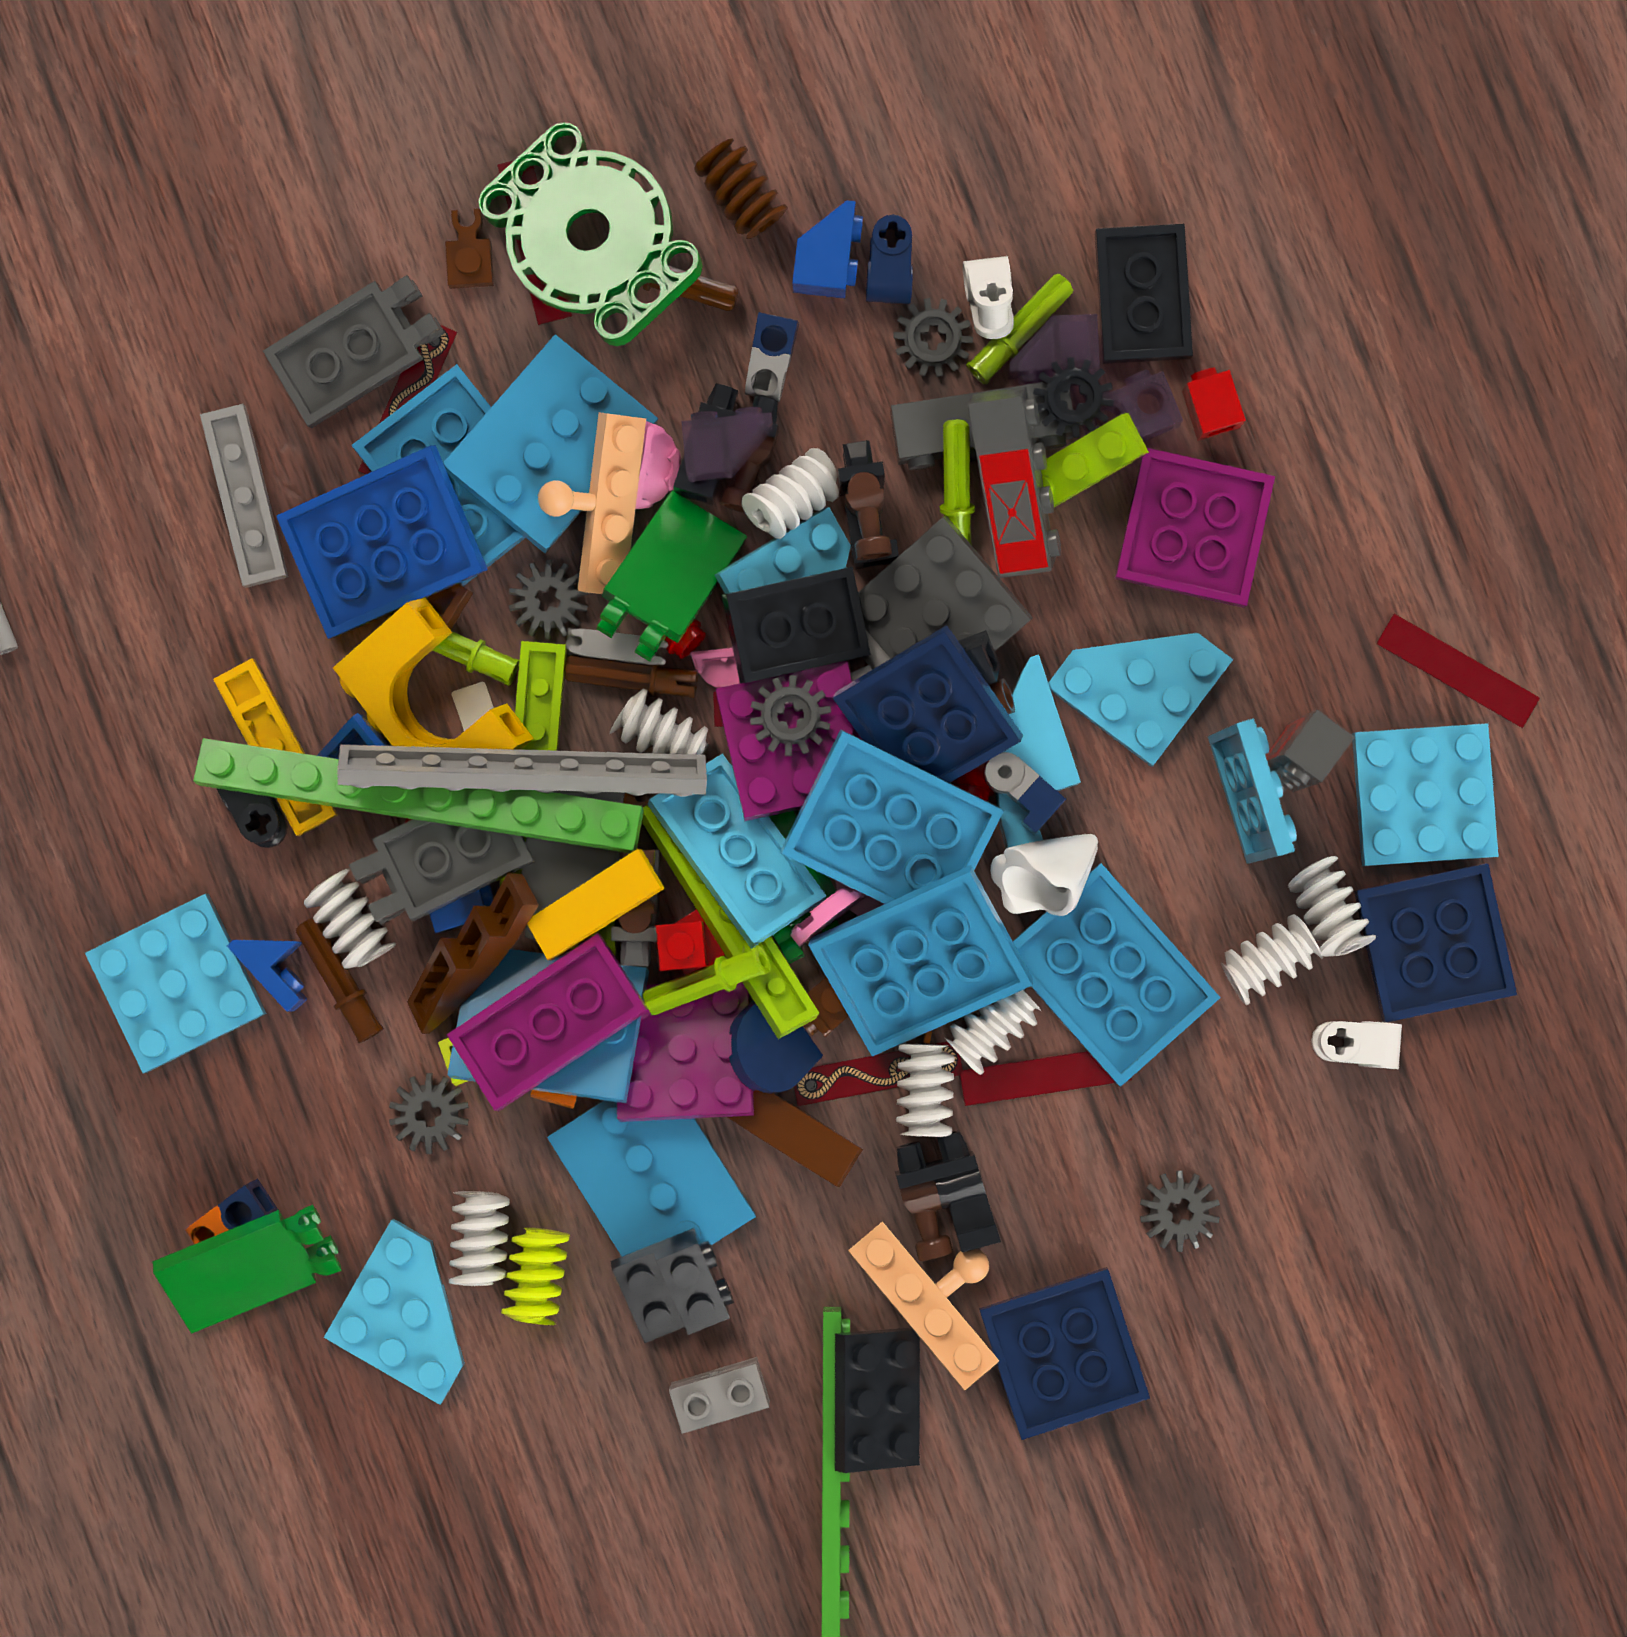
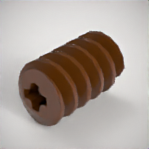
[694,138,788,239]

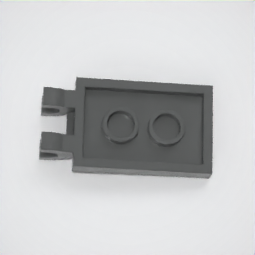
[263,275,446,428]
[521,791,625,946]
[349,819,535,925]

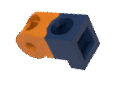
[185,1179,279,1244]

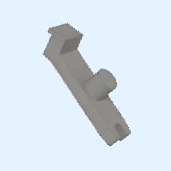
[566,628,668,665]

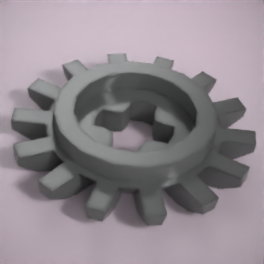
[893,298,973,377]
[509,560,588,640]
[750,676,831,756]
[389,1073,469,1154]
[1140,1171,1220,1252]

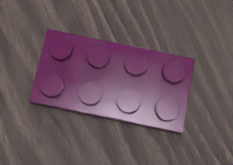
[447,933,649,1112]

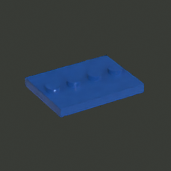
[276,445,488,639]

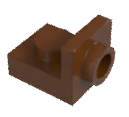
[804,977,849,1037]

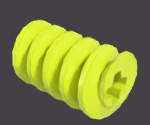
[501,1228,570,1325]

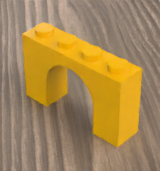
[333,597,534,750]

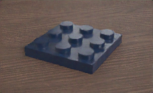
[833,625,1023,783]
[1354,863,1517,1023]
[979,1267,1150,1440]

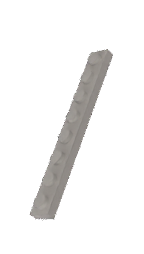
[338,745,707,797]

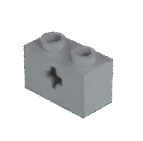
[669,1357,770,1434]

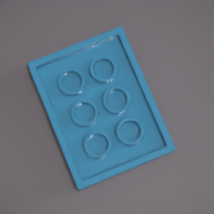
[443,334,658,553]
[351,364,525,586]
[780,730,1004,904]
[1013,863,1221,1087]
[808,865,1033,1057]
[447,949,649,1103]
[547,1100,756,1256]

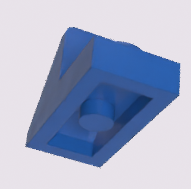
[227,940,307,1012]

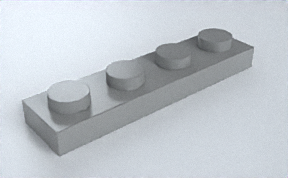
[200,404,289,588]

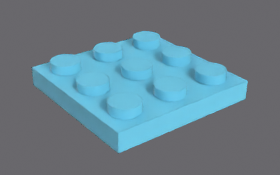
[1208,718,1297,864]
[1352,723,1499,866]
[85,894,267,1073]

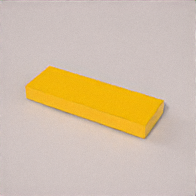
[527,849,665,960]

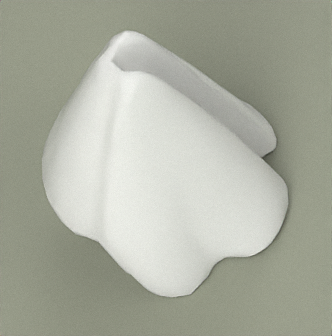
[990,834,1098,916]

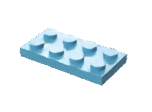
[648,753,826,949]

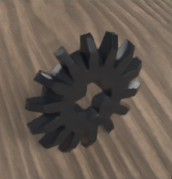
[1033,357,1114,438]

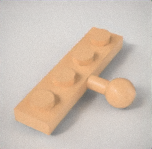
[538,412,646,594]
[848,1221,999,1391]

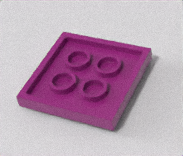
[1115,448,1275,608]
[715,661,862,821]
[617,982,754,1122]

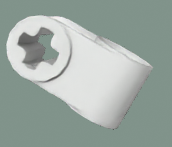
[963,256,1014,339]
[1311,1021,1402,1069]

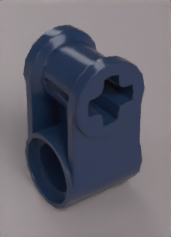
[866,214,913,304]

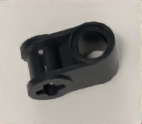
[216,788,288,848]

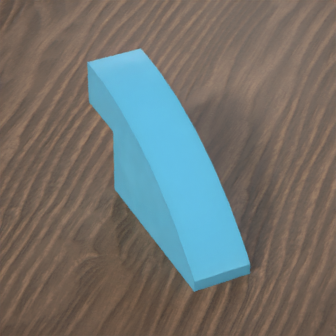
[995,654,1081,849]

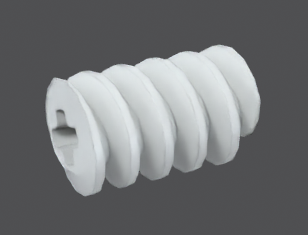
[741,448,839,539]
[609,689,708,755]
[1288,856,1376,957]
[304,868,396,969]
[1221,914,1323,1005]
[945,990,1041,1075]
[896,1044,955,1137]
[449,1191,510,1286]

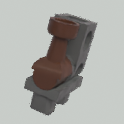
[611,850,661,966]

